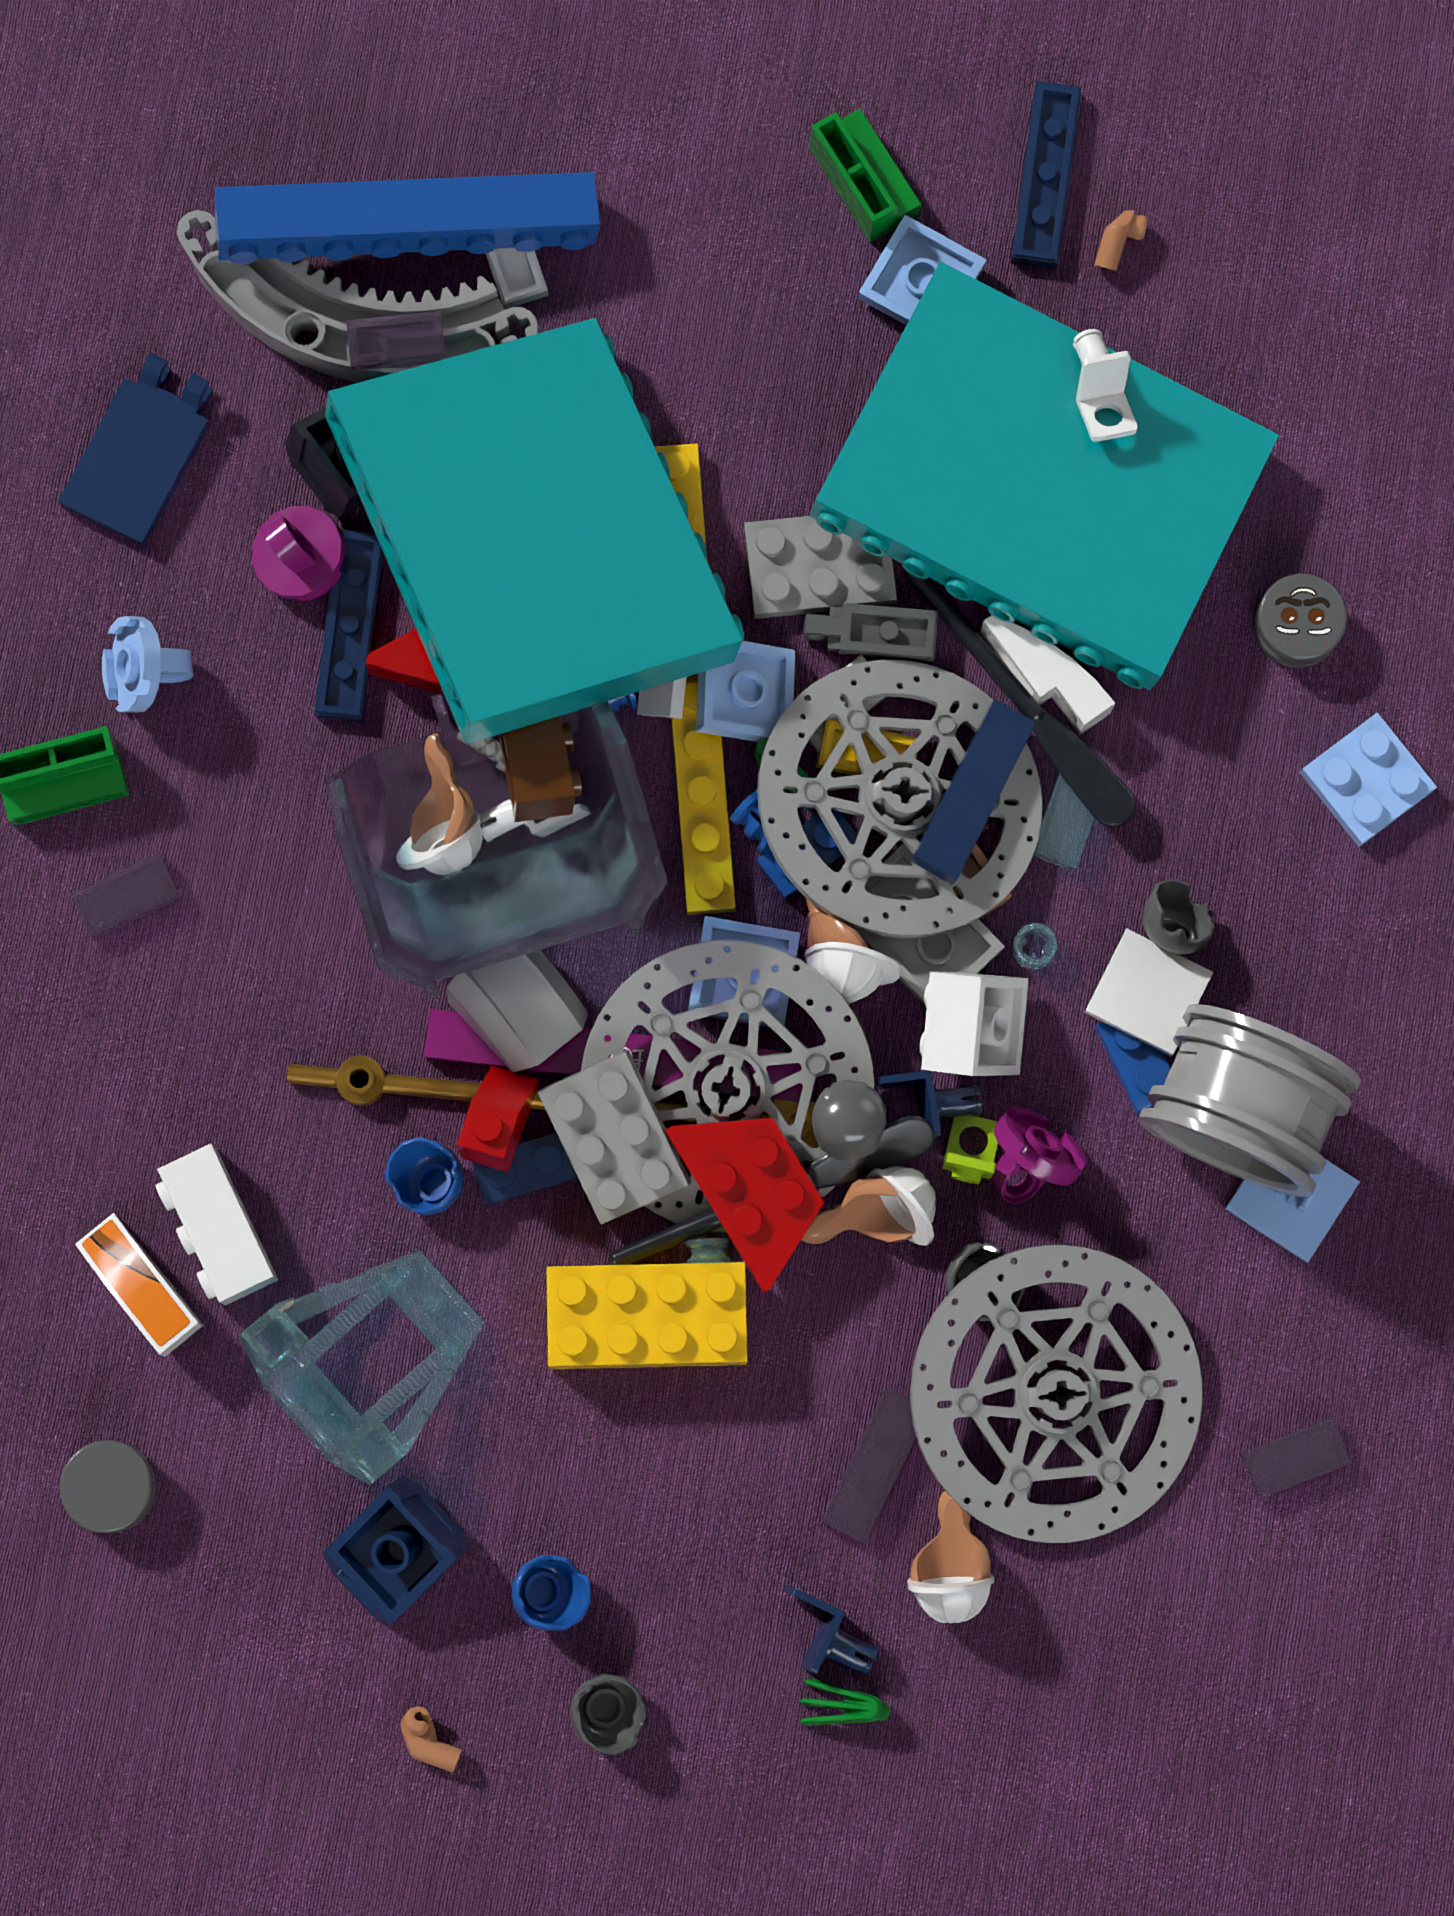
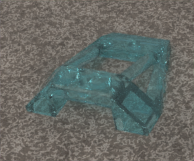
[238,1250,484,1486]

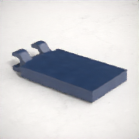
[58,353,213,548]

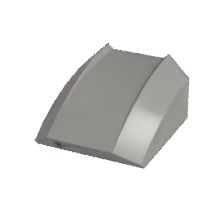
[447,929,588,1072]

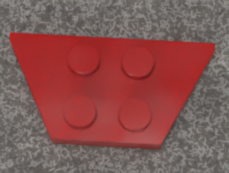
[665,1117,825,1293]

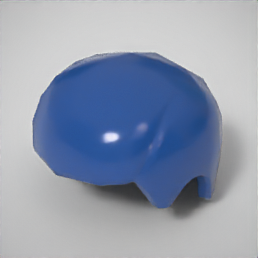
[384,1137,464,1216]
[512,1555,591,1631]

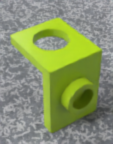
[942,1115,998,1184]

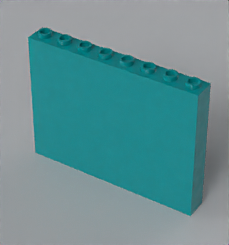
[809,261,1279,690]
[325,318,744,745]

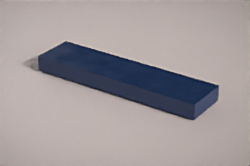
[1010,81,1082,269]
[314,530,384,723]
[910,699,1035,885]

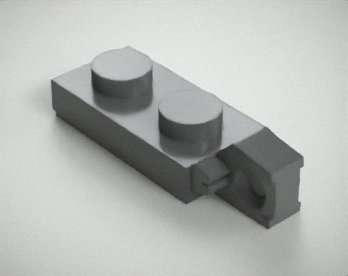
[803,603,938,662]

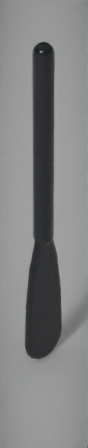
[904,569,1136,827]
[608,1115,935,1265]

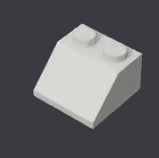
[920,972,1028,1076]

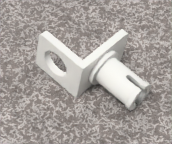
[1073,329,1138,442]
[479,799,591,842]

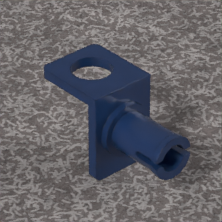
[874,1071,982,1140]
[783,1584,878,1676]

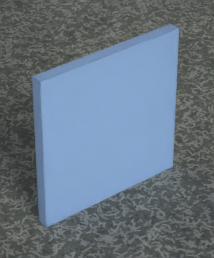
[1225,1158,1360,1263]

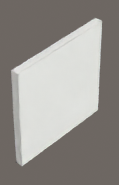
[1085,928,1213,1057]

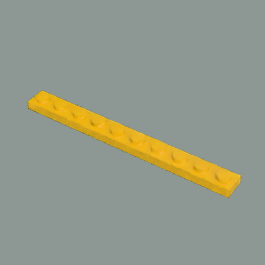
[655,443,735,915]

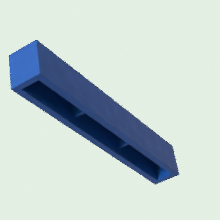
[214,172,600,264]

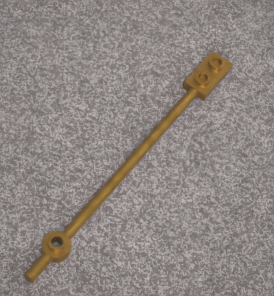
[287,1055,819,1148]

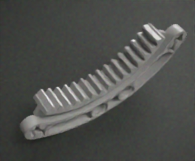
[177,210,539,383]

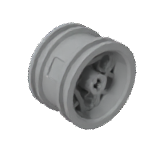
[1137,1004,1361,1197]

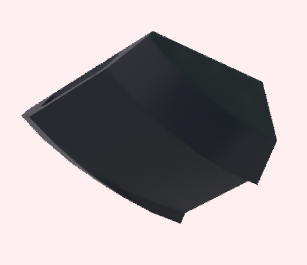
[285,407,362,517]

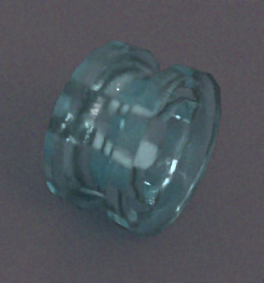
[1012,923,1057,969]
[686,1238,731,1263]

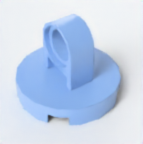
[102,616,194,713]

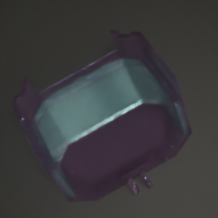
[325,694,668,1000]

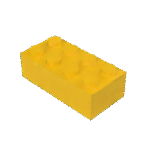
[547,1262,747,1369]

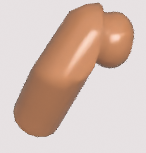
[1094,210,1149,271]
[401,1706,462,1773]

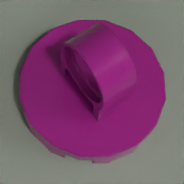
[251,506,348,601]
[992,1106,1087,1204]

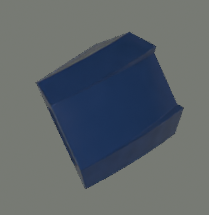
[323,1476,470,1626]

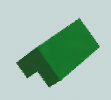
[809,109,921,243]
[0,726,130,826]

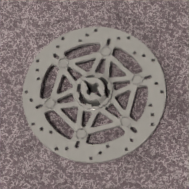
[757,660,1042,938]
[581,940,875,1232]
[910,1245,1202,1543]

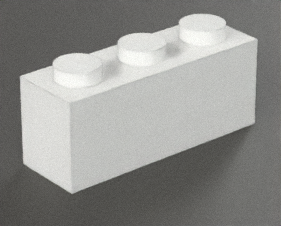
[155,1143,278,1306]

